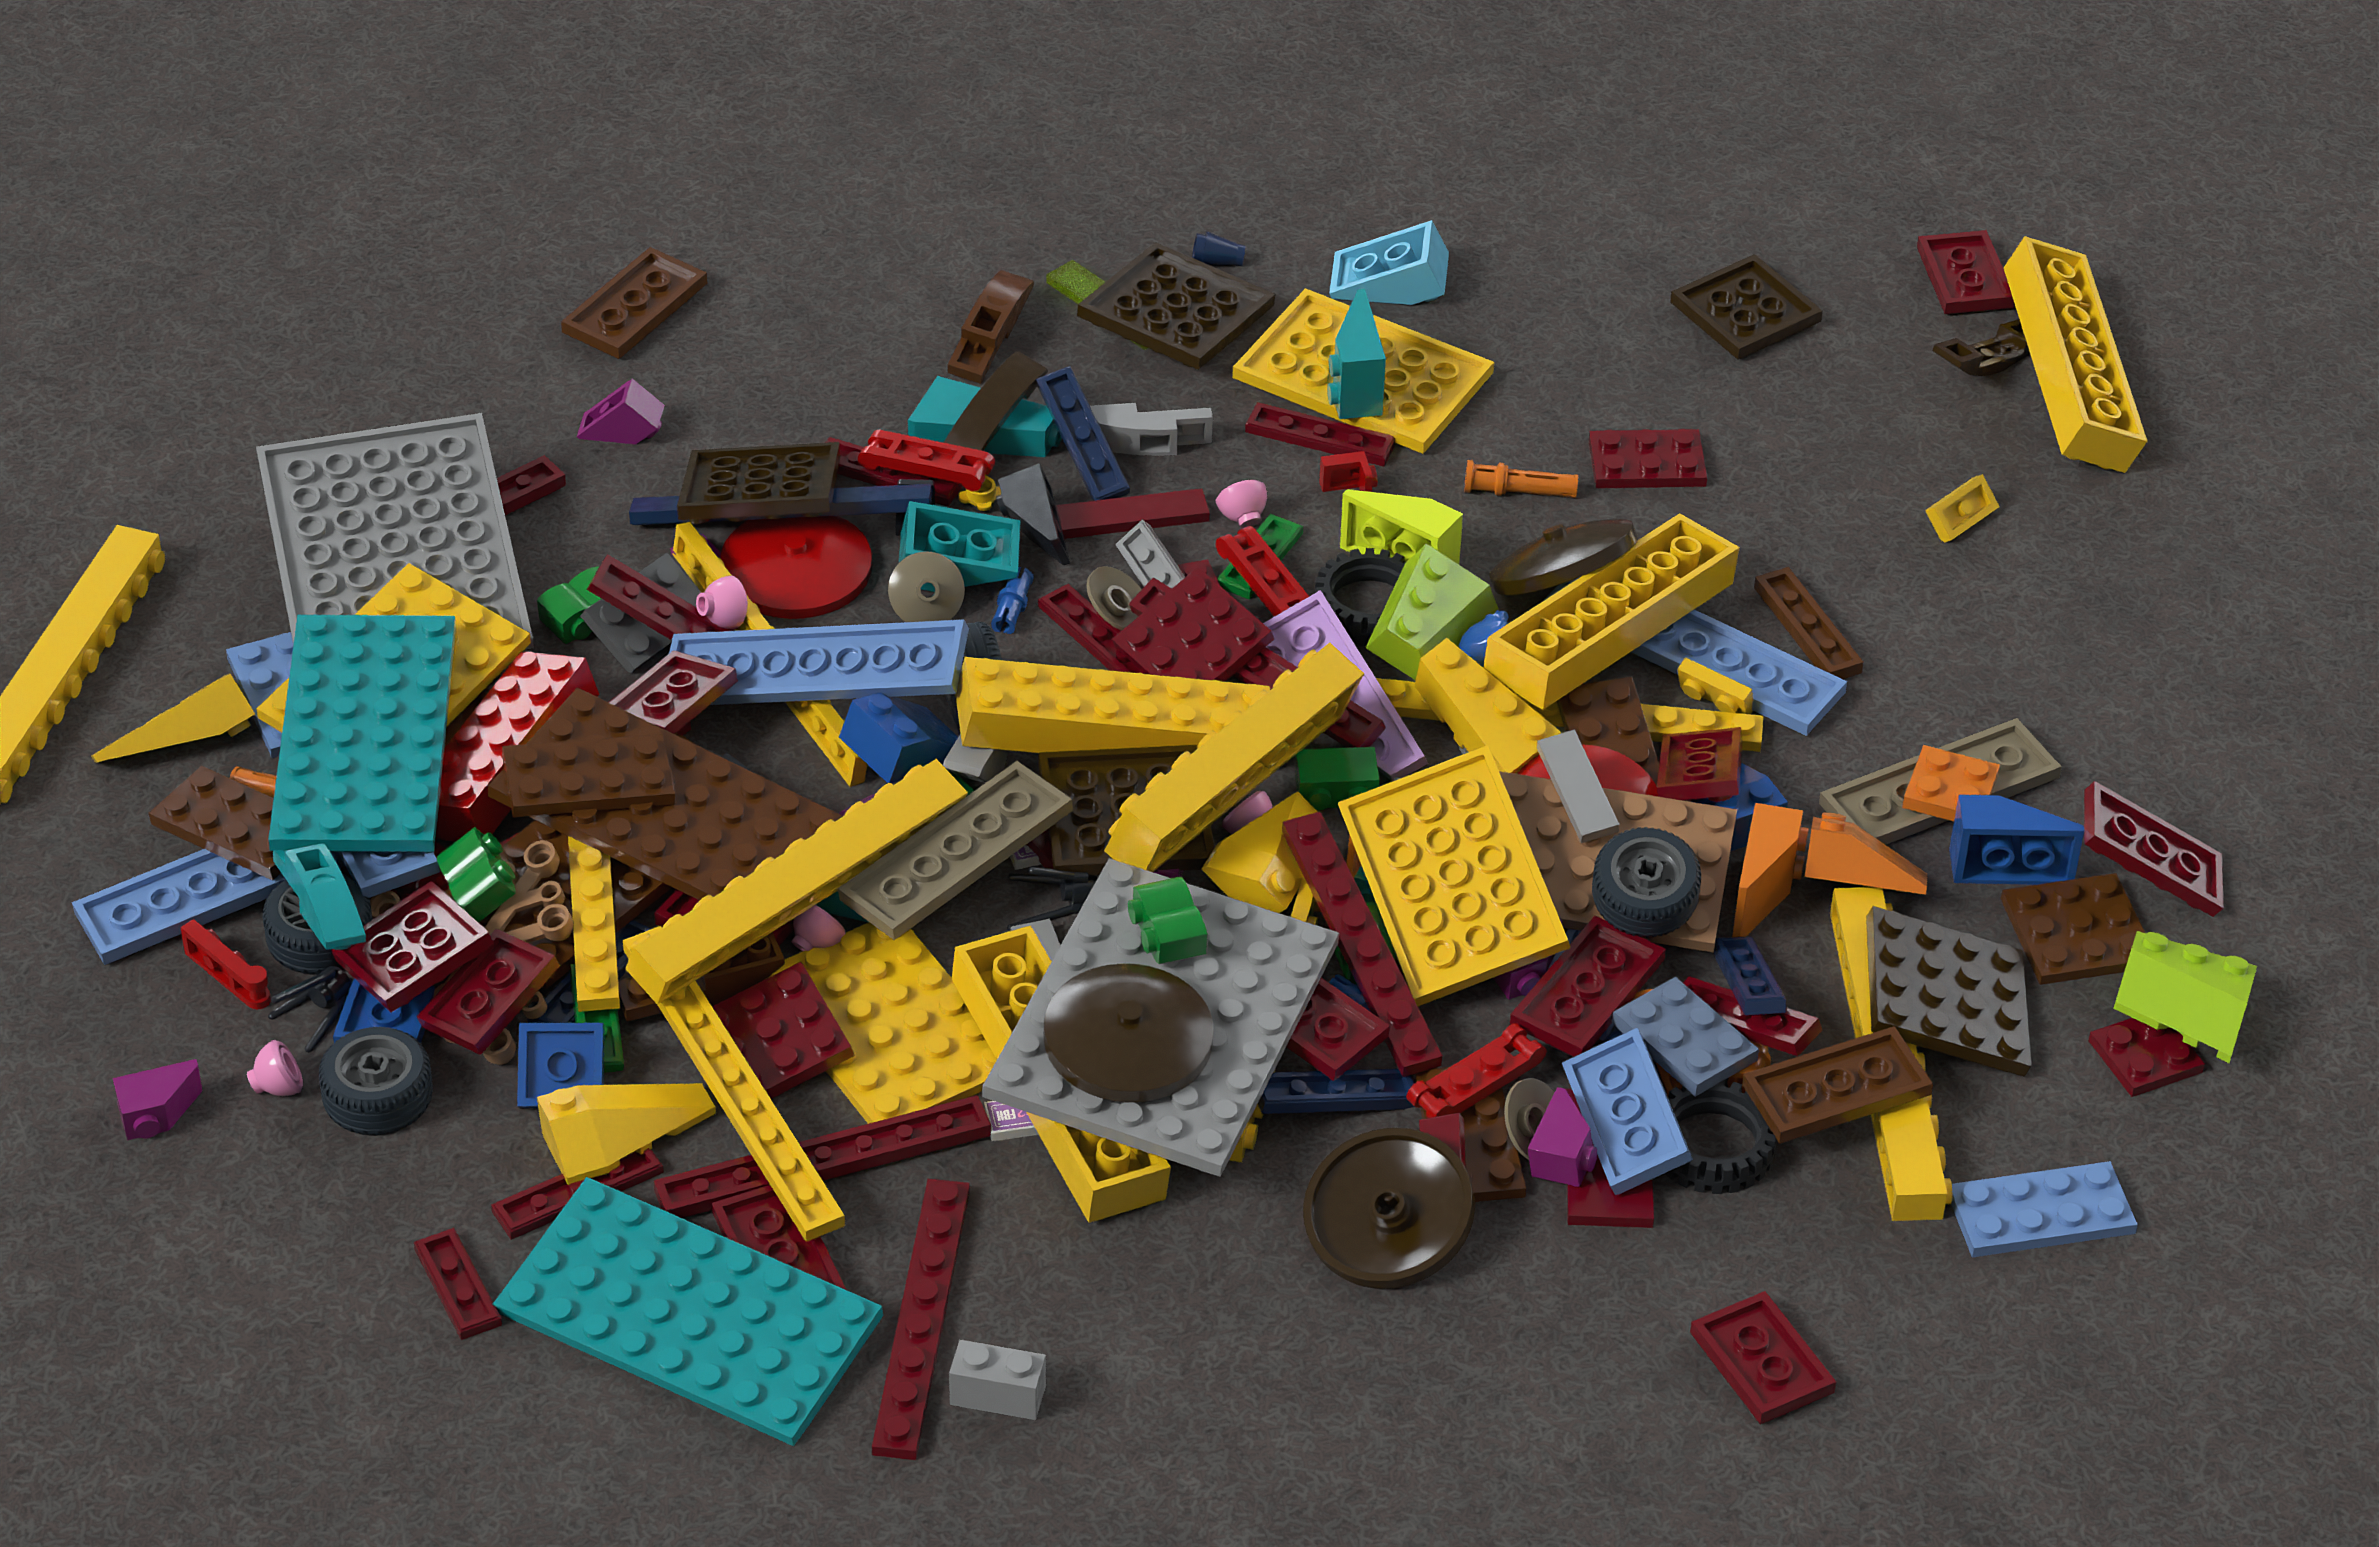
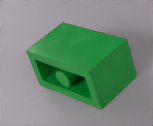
[1295,747,1379,810]

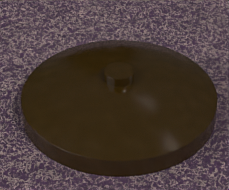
[1489,519,1638,595]
[1043,964,1214,1102]
[1303,1128,1475,1289]

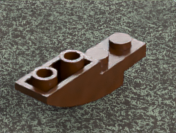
[948,270,1034,384]
[618,932,785,1022]

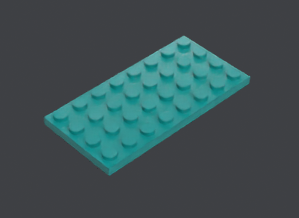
[268,614,456,852]
[493,1177,884,1446]

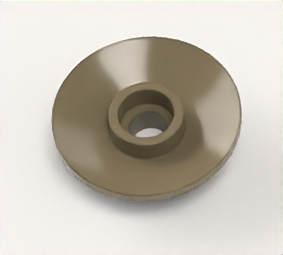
[888,552,965,622]
[1087,566,1142,630]
[1504,1078,1554,1159]

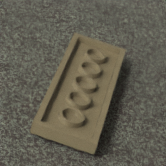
[1819,718,2062,845]
[838,761,1073,940]

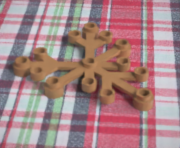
[370,840,574,1065]

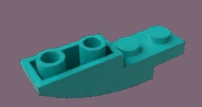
[273,843,366,950]

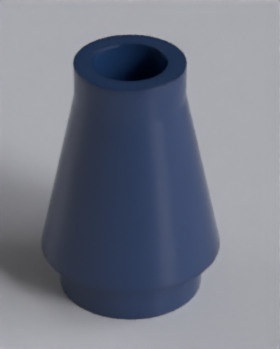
[1192,231,1245,266]

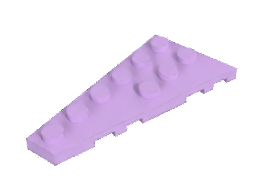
[1263,590,1428,782]

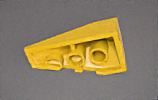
[537,1083,716,1185]

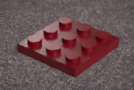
[1112,567,1275,682]
[331,881,494,1013]
[712,962,855,1099]

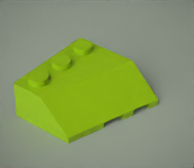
[1366,544,1499,680]
[2113,931,2257,1063]

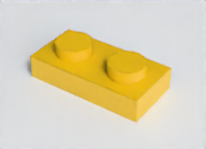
[1925,474,2000,542]
[1677,657,1753,714]

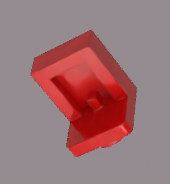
[1319,451,1378,492]

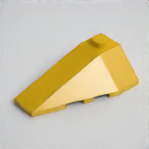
[91,674,255,762]
[1202,791,1318,913]

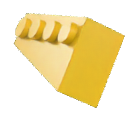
[1415,638,1561,774]

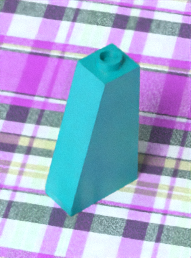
[908,376,1062,457]

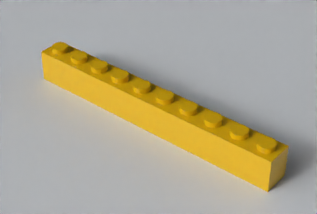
[0,525,165,804]
[625,759,968,1004]
[1830,887,1953,1221]

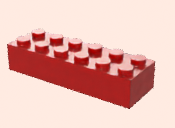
[435,651,599,842]

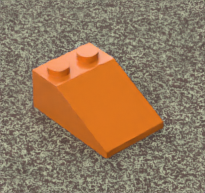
[1732,803,1809,938]
[1805,813,1927,895]

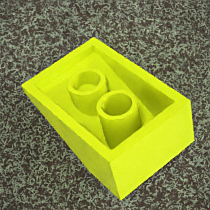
[1340,489,1463,565]

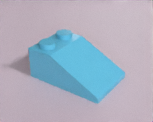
[1329,220,1449,305]

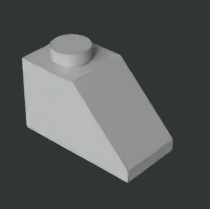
[943,734,1009,783]

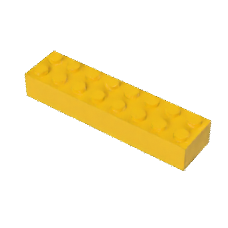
[2004,236,2148,473]
[1483,513,1740,710]
[1104,642,1364,872]
[955,657,1270,753]
[952,925,1171,1223]

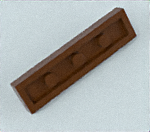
[1754,567,1864,679]

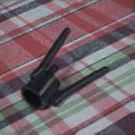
[1007,866,1097,931]
[268,966,352,1053]

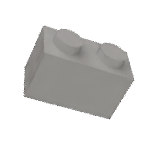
[949,1340,1046,1420]

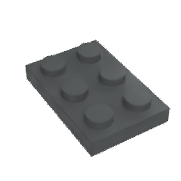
[580,552,701,674]

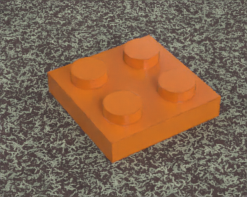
[1902,745,2000,821]

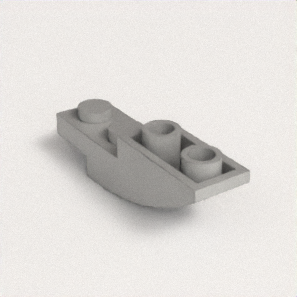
[1090,403,1213,456]

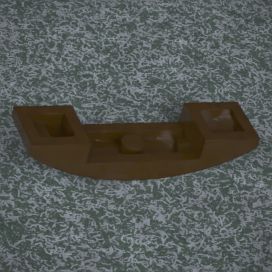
[1932,319,2030,376]
[944,351,1048,451]

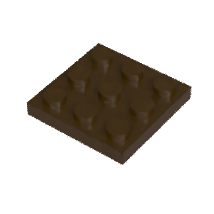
[1670,254,1823,360]

